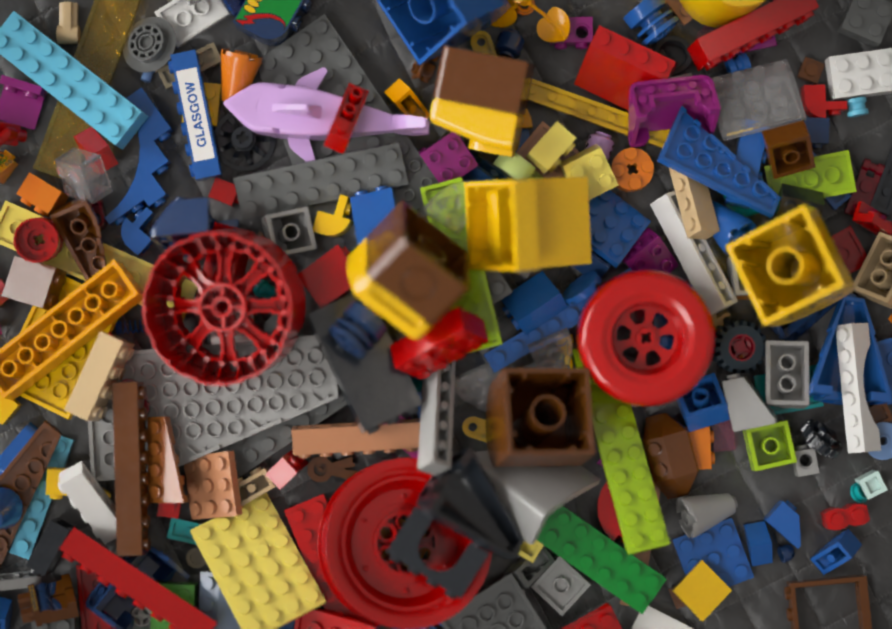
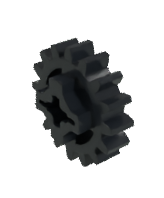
[800,419,843,459]

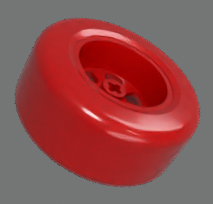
[576,270,715,406]

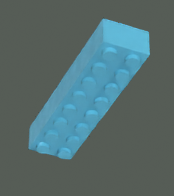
[0,11,149,150]

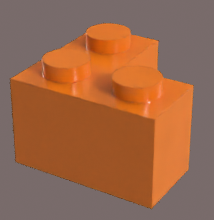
[16,172,69,218]

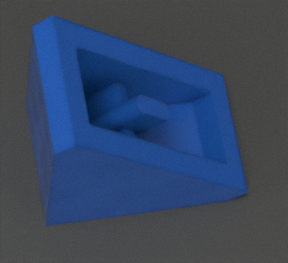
[743,521,773,566]

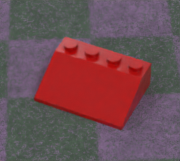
[574,25,678,111]

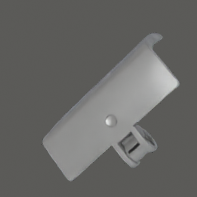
[475,451,601,544]

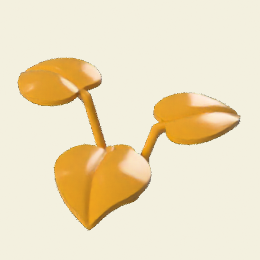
[491,0,570,43]

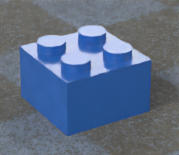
[677,373,730,432]

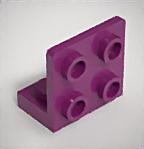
[0,75,47,130]
[418,132,478,183]
[622,227,679,273]

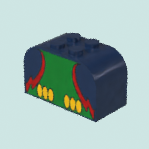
[233,0,313,46]

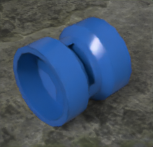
[724,53,752,79]

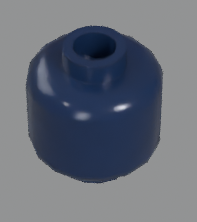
[494,29,525,60]

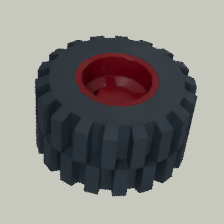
[712,319,766,374]

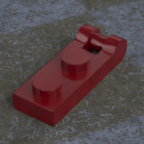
[843,158,885,217]

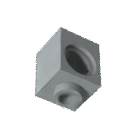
[792,444,819,477]

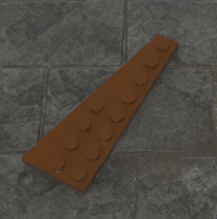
[0,420,63,568]

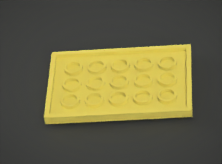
[190,492,326,629]

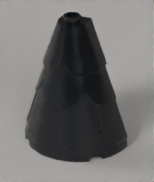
[417,447,524,559]

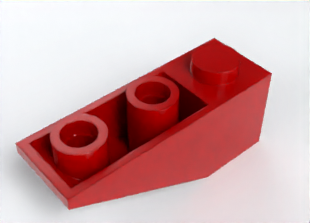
[324,83,369,154]

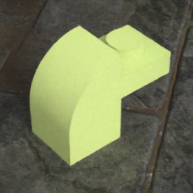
[493,153,543,180]

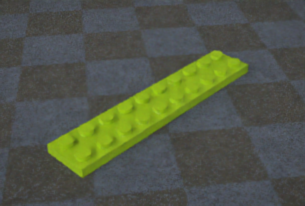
[571,348,670,555]

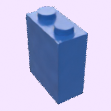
[501,271,568,335]

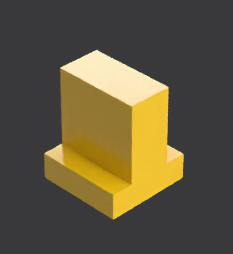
[465,177,591,271]

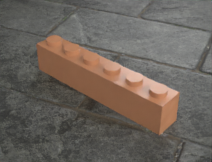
[292,418,420,458]

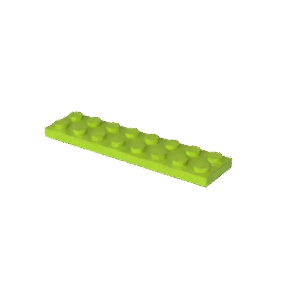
[420,177,503,353]

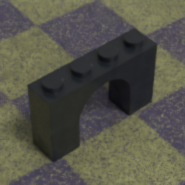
[387,507,489,600]

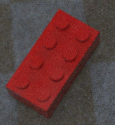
[390,307,489,380]

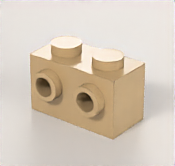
[238,467,277,507]

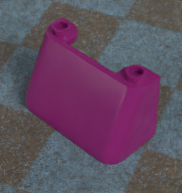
[628,75,721,147]

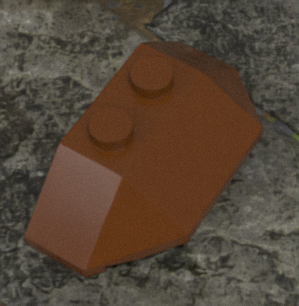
[643,412,699,499]

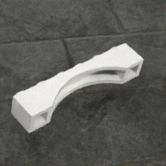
[836,323,881,453]

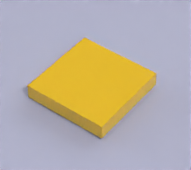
[672,560,732,621]

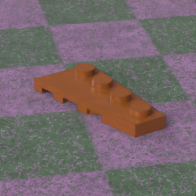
[147,417,188,503]

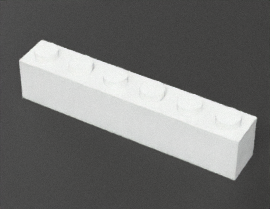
[650,191,738,316]

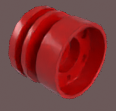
[13,217,64,263]

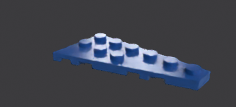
[657,106,781,218]

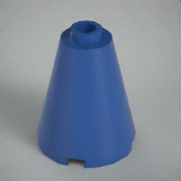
[712,200,756,256]
[0,487,23,530]

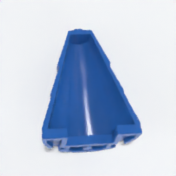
[809,294,891,405]

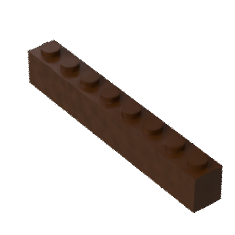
[112,382,151,556]

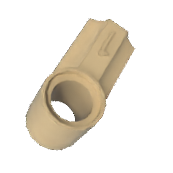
[56,2,81,44]

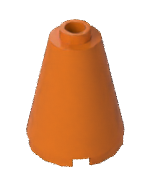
[221,48,263,101]

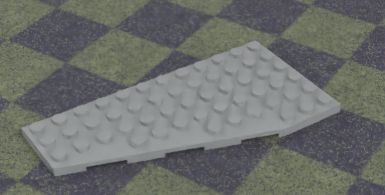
[88,335,340,481]

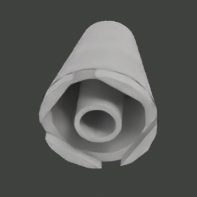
[676,493,738,538]

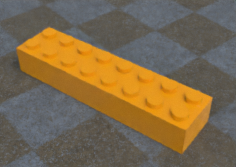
[0,260,144,400]

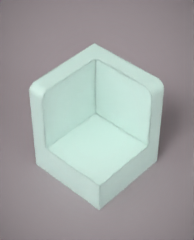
[854,470,888,499]

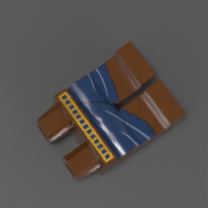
[17,573,79,627]

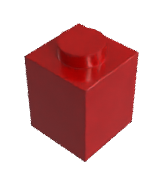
[208,177,239,208]

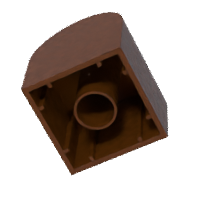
[486,368,595,467]

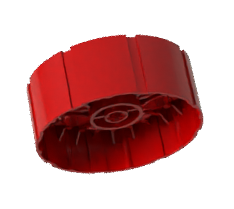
[142,228,306,386]

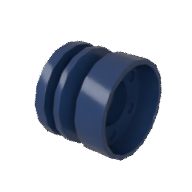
[328,301,387,359]

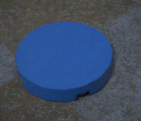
[563,271,601,305]

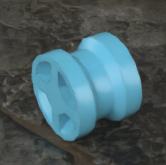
[845,97,869,118]

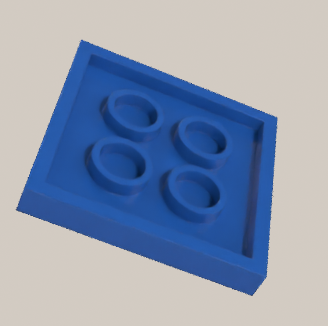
[589,190,651,268]
[672,517,754,587]

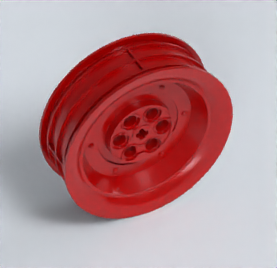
[317,458,492,629]

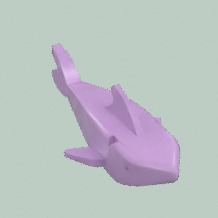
[223,68,430,161]

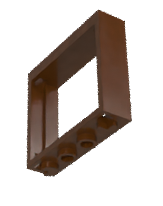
[784,574,872,629]

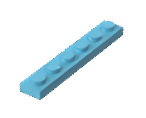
[9,435,75,560]

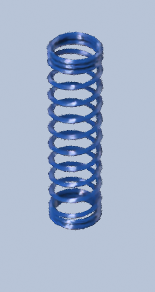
[116,320,146,335]

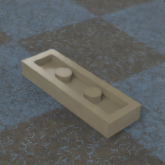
[157,42,221,90]

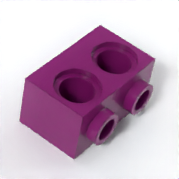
[550,17,593,50]

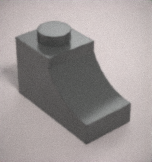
[503,546,555,589]

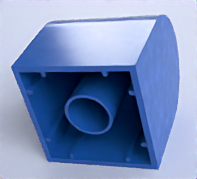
[376,0,511,65]

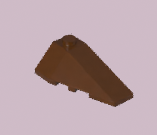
[50,199,107,281]

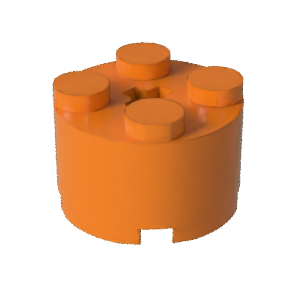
[610,147,654,192]

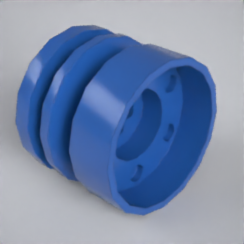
[623,0,680,47]

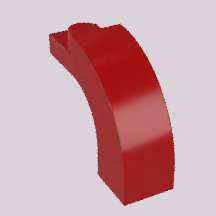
[598,481,624,544]

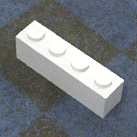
[58,461,117,544]

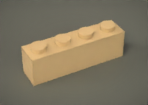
[669,168,720,240]

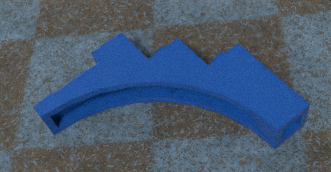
[105,87,173,226]

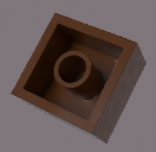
[762,120,816,179]

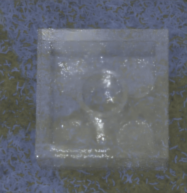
[54,148,113,204]

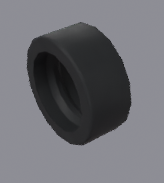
[653,35,692,77]

